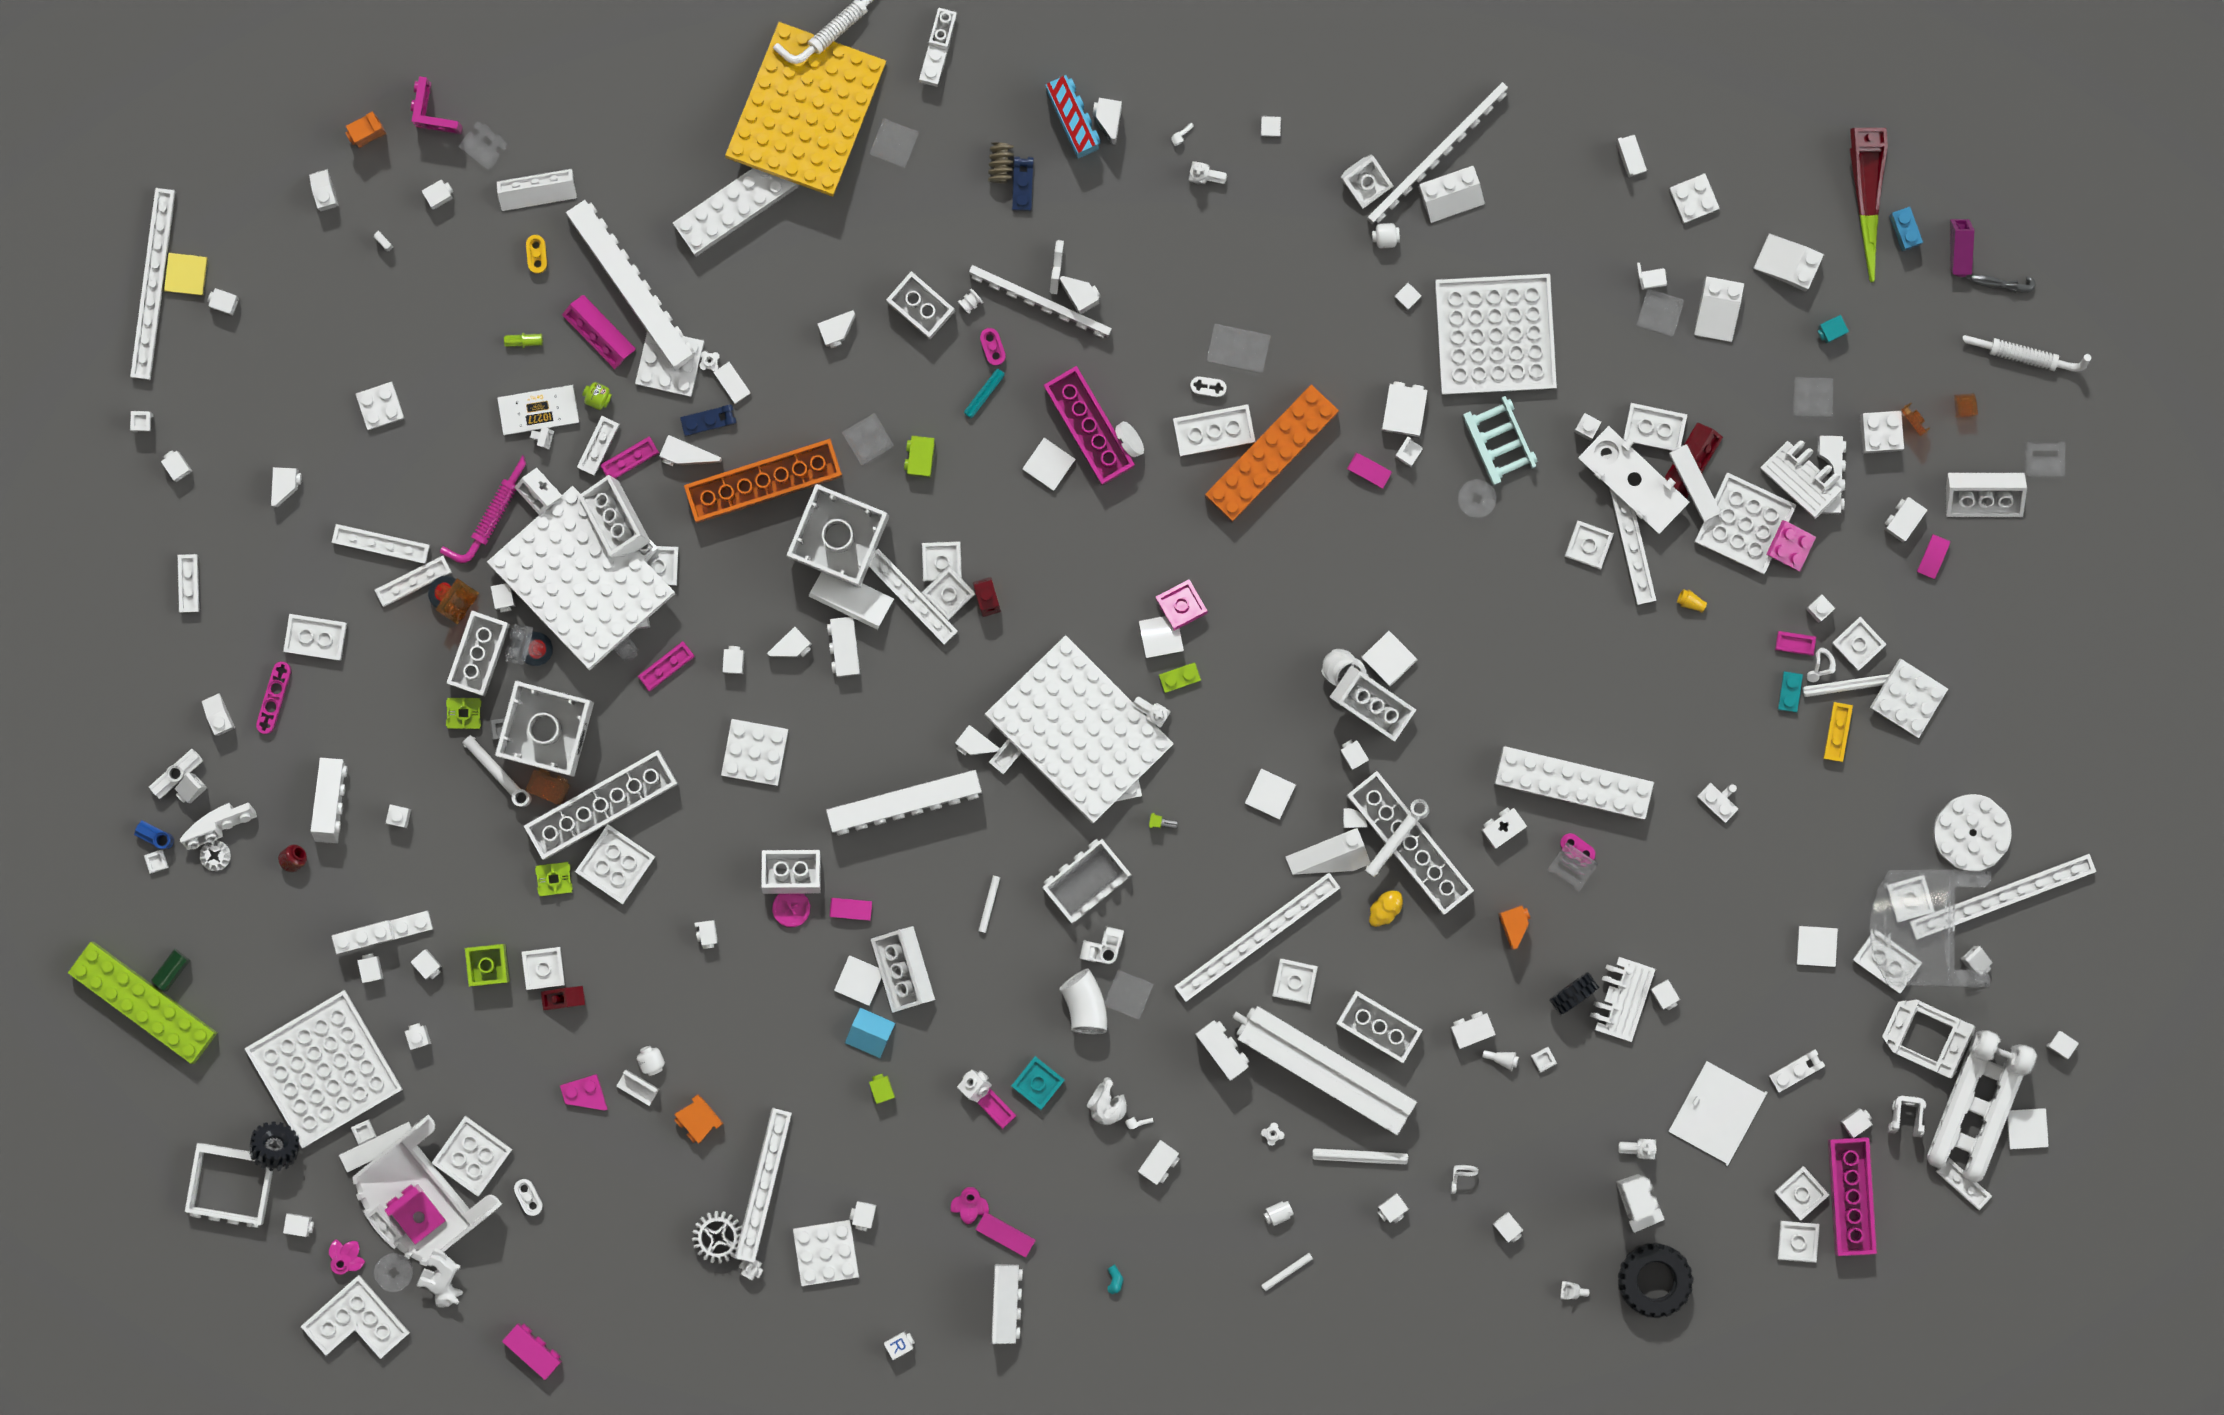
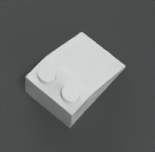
[1753,234,1824,292]
[1694,277,1744,342]

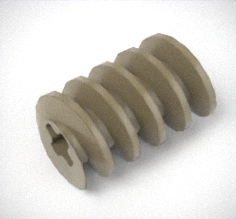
[988,142,1014,183]

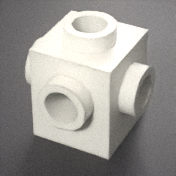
[957,1070,992,1102]

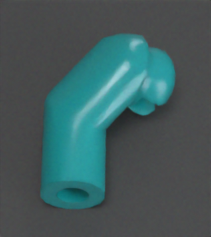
[1107,1264,1123,1294]

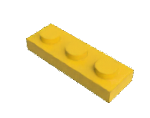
[1823,702,1853,762]

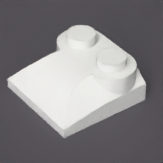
[1341,155,1393,208]

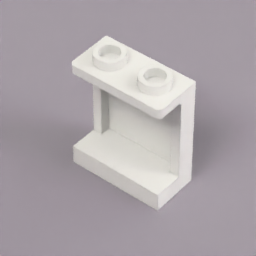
[1381,382,1428,437]

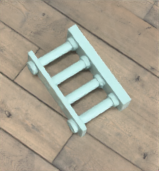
[1462,396,1538,486]

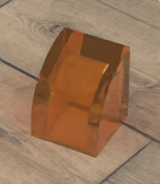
[1954,393,1978,418]

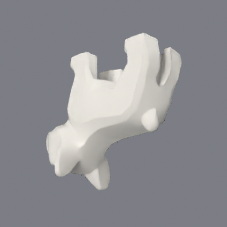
[416,1249,463,1308]

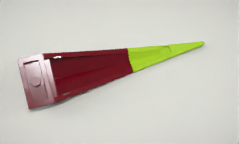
[1850,128,1888,282]

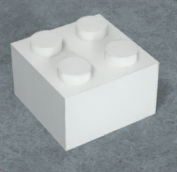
[1860,411,1904,454]

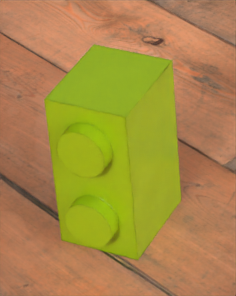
[904,436,935,478]

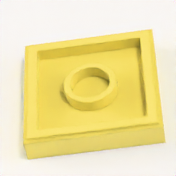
[164,253,208,296]

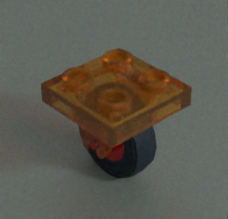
[428,576,479,625]

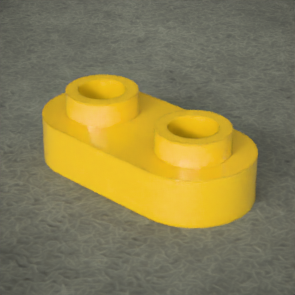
[526,235,547,274]

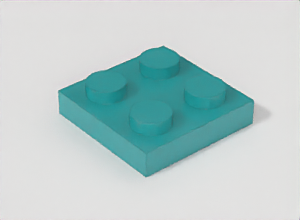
[1011,1056,1065,1110]

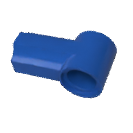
[134,820,174,850]

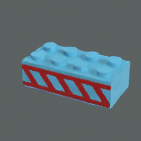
[1045,75,1100,159]

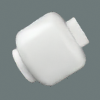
[1372,223,1400,248]
[636,1046,665,1076]

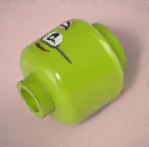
[582,382,612,410]

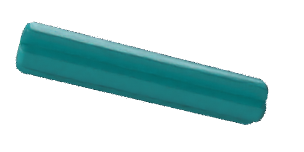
[964,369,1005,418]

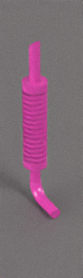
[440,455,526,563]

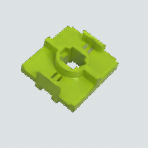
[446,698,481,729]
[535,862,573,896]

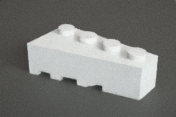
[311,758,348,844]

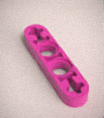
[256,662,291,734]

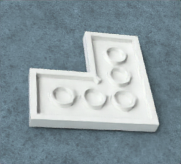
[301,1275,410,1359]

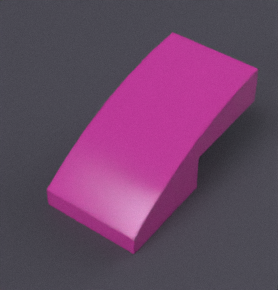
[1347,453,1392,489]
[1917,534,1950,579]
[829,898,872,921]

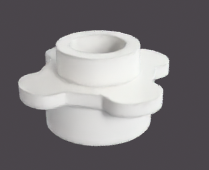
[699,351,720,371]
[1261,1123,1284,1146]

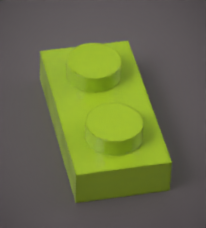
[1159,662,1201,693]

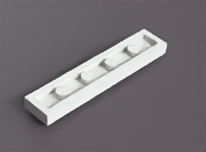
[332,524,430,564]

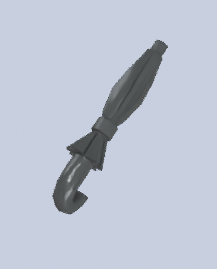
[1967,275,2036,293]

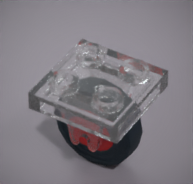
[505,624,553,666]

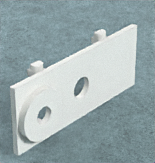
[1578,426,1689,534]

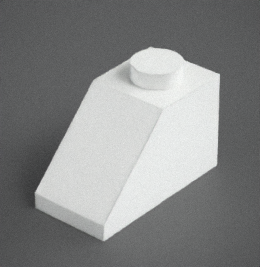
[309,169,339,211]
[818,310,855,348]
[271,467,302,507]
[767,627,811,657]
[202,693,235,736]
[955,725,1000,755]
[175,773,207,803]
[1960,946,1992,976]

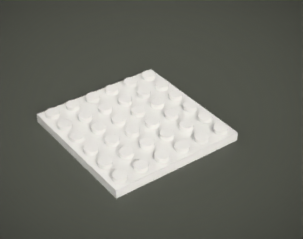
[1435,274,1557,395]
[244,990,403,1148]

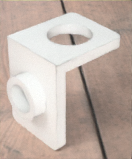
[1637,262,1667,290]

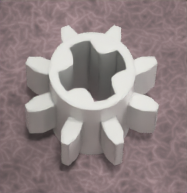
[739,1259,763,1280]

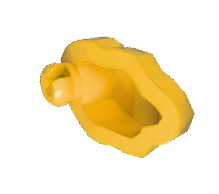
[1369,891,1403,927]

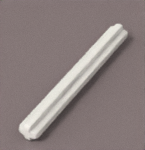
[1803,674,1890,697]
[1312,1148,1408,1165]

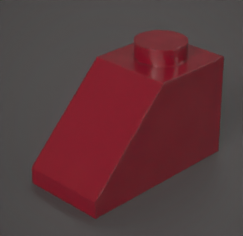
[541,986,585,1011]

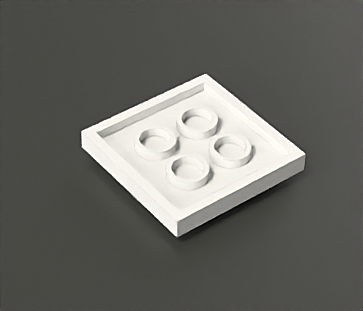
[635,332,704,397]
[1870,659,1948,738]
[721,719,789,786]
[575,824,655,904]
[432,1116,513,1197]
[793,1220,859,1286]

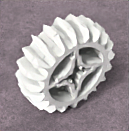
[692,1211,742,1263]

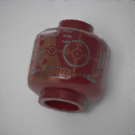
[278,844,307,873]

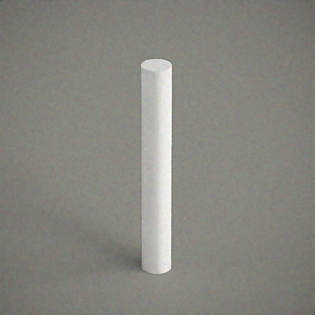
[978,875,1000,933]
[1261,1253,1313,1291]

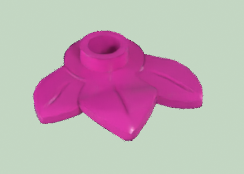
[951,1187,989,1225]
[329,1239,365,1275]

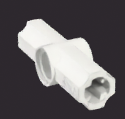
[149,749,203,799]

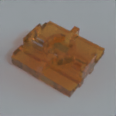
[1901,402,1930,436]

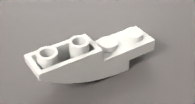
[919,8,957,87]
[180,803,257,850]

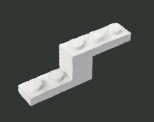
[331,911,433,954]

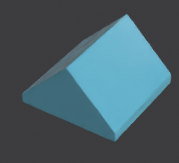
[845,1008,895,1058]

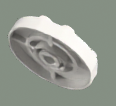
[1933,794,2011,871]

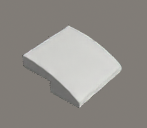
[1139,616,1184,658]
[1362,631,1417,686]

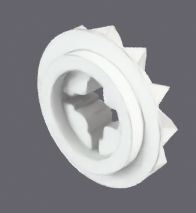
[199,840,231,871]

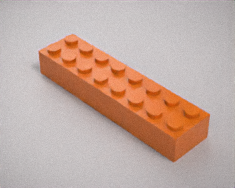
[1205,384,1339,522]
[684,439,843,523]

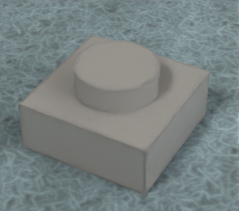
[490,718,505,739]

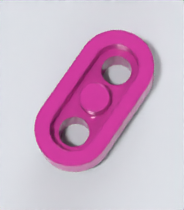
[980,328,1006,366]
[1560,833,1595,864]

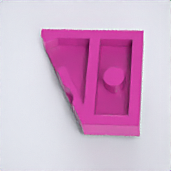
[560,1074,608,1111]

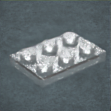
[1207,324,1271,373]

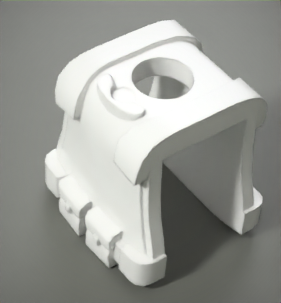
[1888,1096,1926,1137]

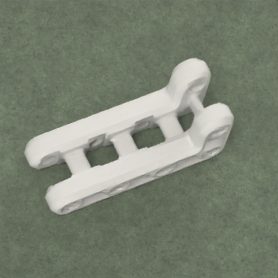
[1927,1030,2037,1183]

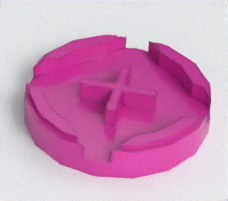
[772,893,810,927]

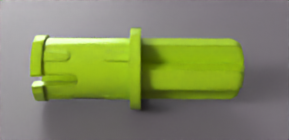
[504,333,542,348]

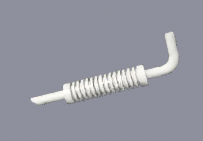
[773,0,873,64]
[1963,335,2091,372]

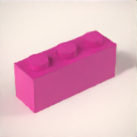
[502,1323,562,1380]

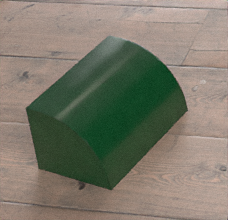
[151,949,190,991]

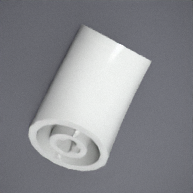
[1059,969,1107,1034]

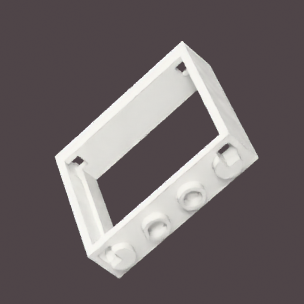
[185,1143,273,1228]

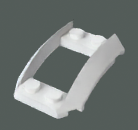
[1882,999,1975,1079]

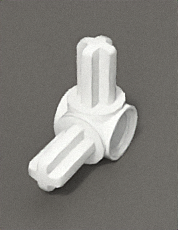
[1188,162,1227,184]
[1132,697,1171,728]
[1618,1139,1657,1159]

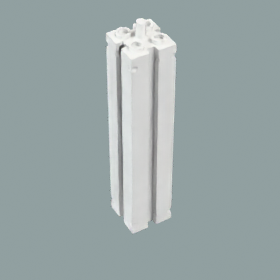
[1232,1006,1417,1135]

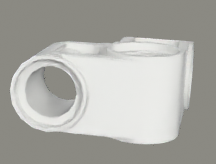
[1079,926,1124,964]

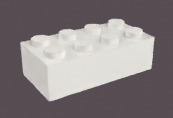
[447,611,510,697]
[1330,666,1416,741]
[1336,991,1423,1063]
[1616,1174,1659,1221]

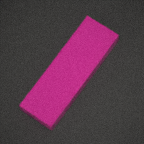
[600,436,659,479]
[638,641,695,692]
[975,1212,1035,1258]

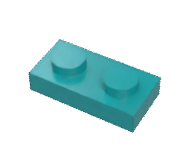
[1778,672,1803,713]

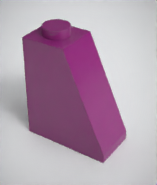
[1950,219,1975,277]

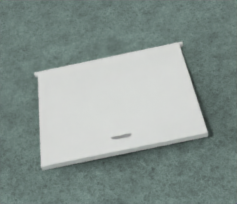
[1668,1061,1768,1166]

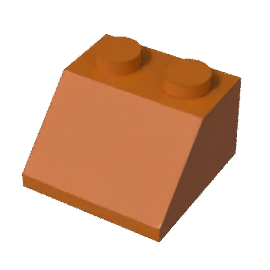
[1498,905,1531,950]

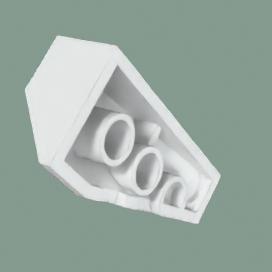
[1285,828,1370,875]

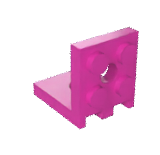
[411,76,462,134]
[384,1184,446,1244]

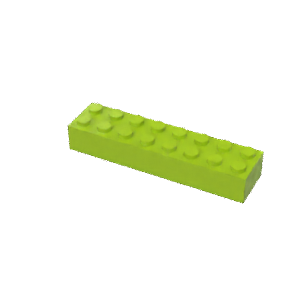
[68,942,218,1064]

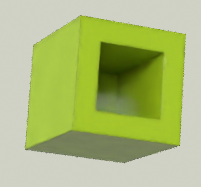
[869,1073,895,1104]

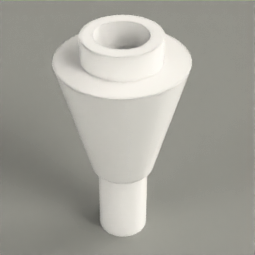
[1483,1050,1519,1071]

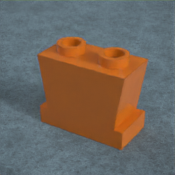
[345,111,386,148]
[674,1094,723,1143]

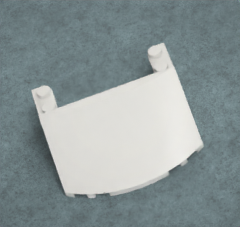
[352,1115,502,1266]

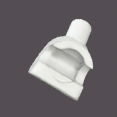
[1560,1281,1589,1299]

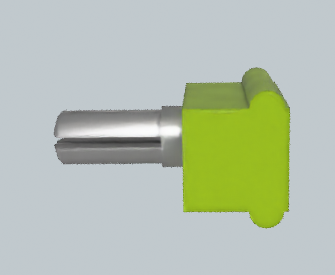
[1149,813,1177,829]

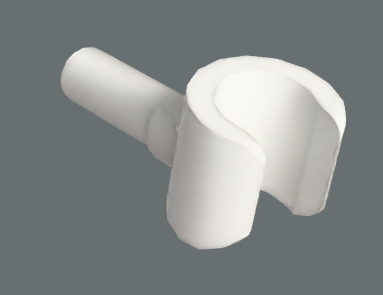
[1171,123,1194,146]
[1125,1117,1154,1129]

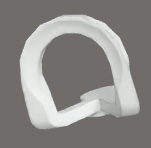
[1807,648,1836,682]
[1451,1165,1478,1194]

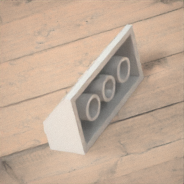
[1946,473,2027,517]
[578,475,651,557]
[871,926,935,1013]
[992,1264,1023,1344]

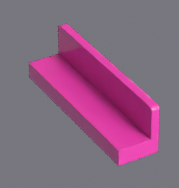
[562,295,636,369]

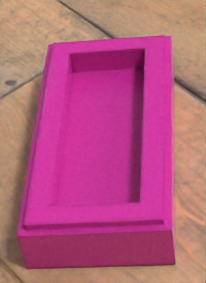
[1775,631,1816,656]
[977,1088,1016,1129]

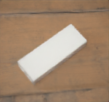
[1628,1208,1665,1233]

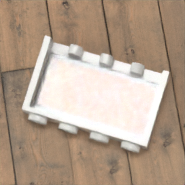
[1042,839,1132,924]

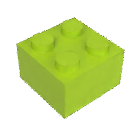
[465,944,509,986]

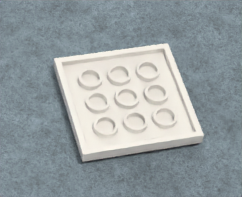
[1694,472,1796,575]

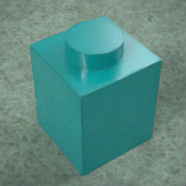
[1817,315,1849,344]

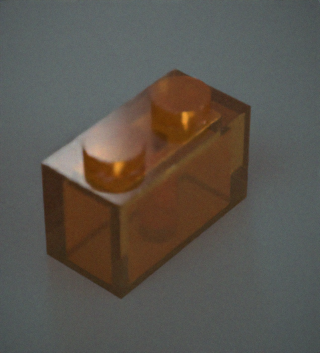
[525,768,571,805]

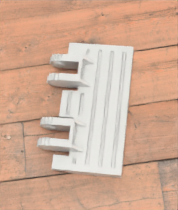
[1760,440,1842,519]
[1590,957,1655,1042]

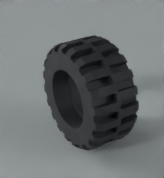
[1618,1243,1693,1318]

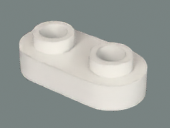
[514,1179,543,1216]

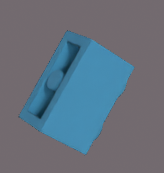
[1889,207,1923,251]

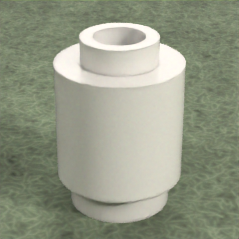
[1264,1201,1294,1226]

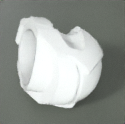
[1321,649,1368,686]
[1087,1077,1127,1125]

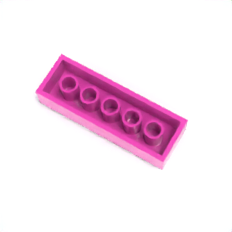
[1044,366,1135,486]
[1828,1137,1877,1256]

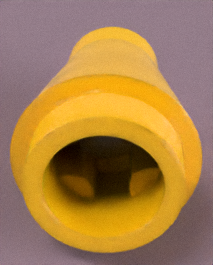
[1677,589,1707,613]

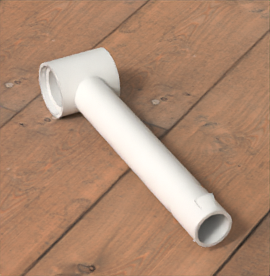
[462,735,532,807]
[1365,799,1429,877]

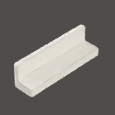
[497,169,577,211]

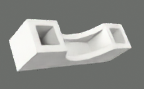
[1817,436,1846,514]

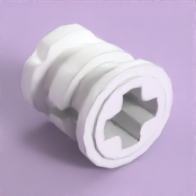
[958,289,983,314]

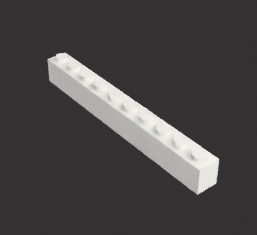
[566,200,694,370]

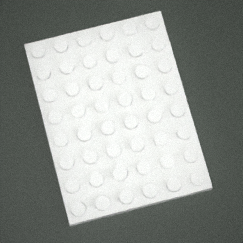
[487,486,675,671]
[984,635,1174,824]

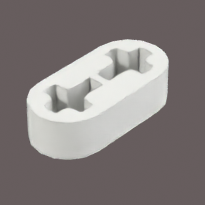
[1190,377,1226,397]

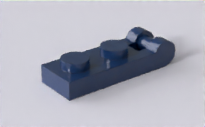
[1012,156,1034,211]
[680,404,737,436]

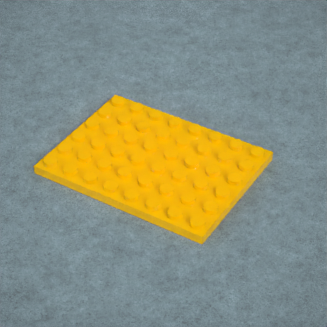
[725,22,886,197]

